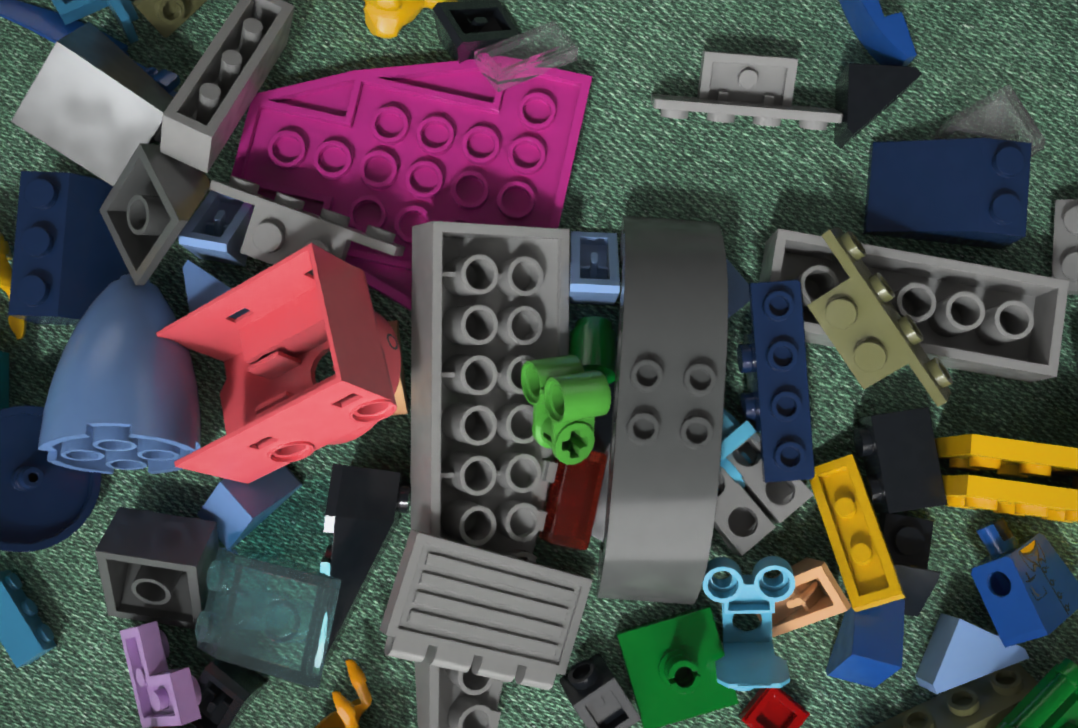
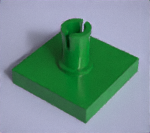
[615,605,739,728]

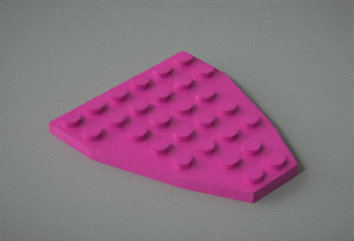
[229,56,592,311]

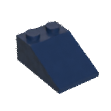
[863,138,1032,249]

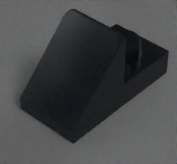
[879,513,940,617]

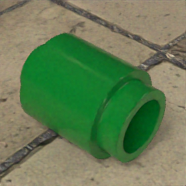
[569,316,617,384]

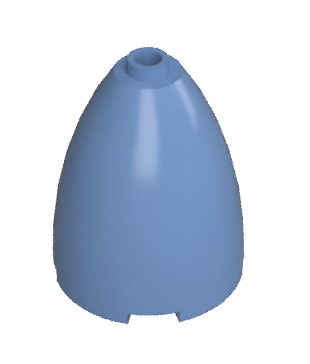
[38,274,201,474]

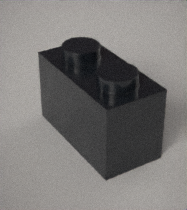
[853,407,947,514]

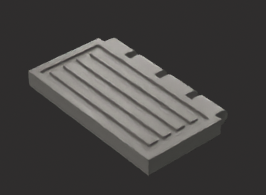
[379,529,593,690]

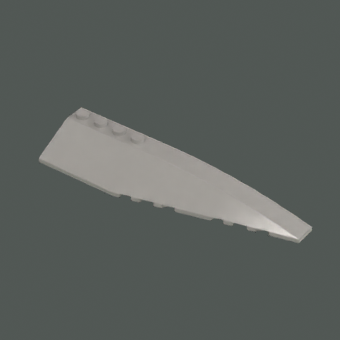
[410,221,570,728]

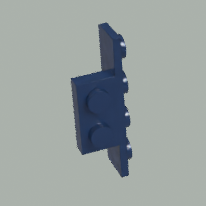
[737,280,815,483]

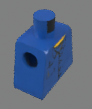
[971,517,1078,648]

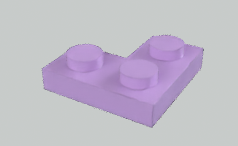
[120,621,202,728]

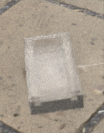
[474,21,578,92]

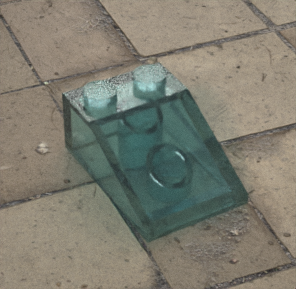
[195,547,342,688]

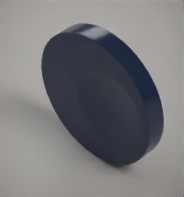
[0,406,101,552]

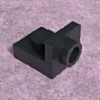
[560,654,641,728]

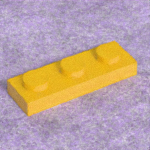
[809,454,906,612]

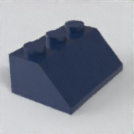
[8,171,130,325]

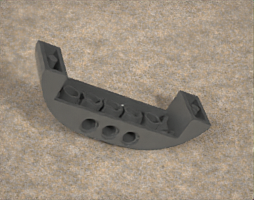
[596,215,728,605]

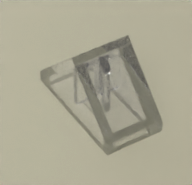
[934,84,1046,157]

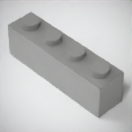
[160,0,295,173]

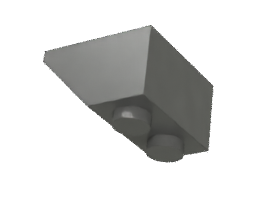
[99,143,210,285]
[95,507,220,631]

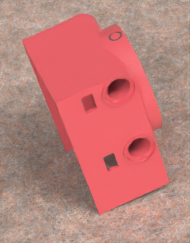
[156,243,401,484]

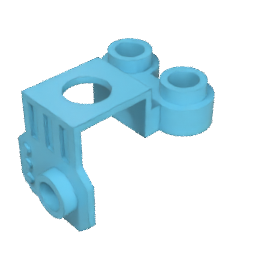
[702,556,795,691]

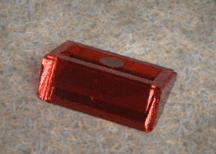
[539,451,607,550]

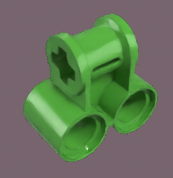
[521,354,611,465]

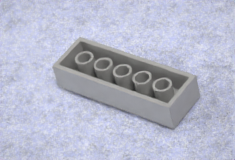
[751,228,1069,383]

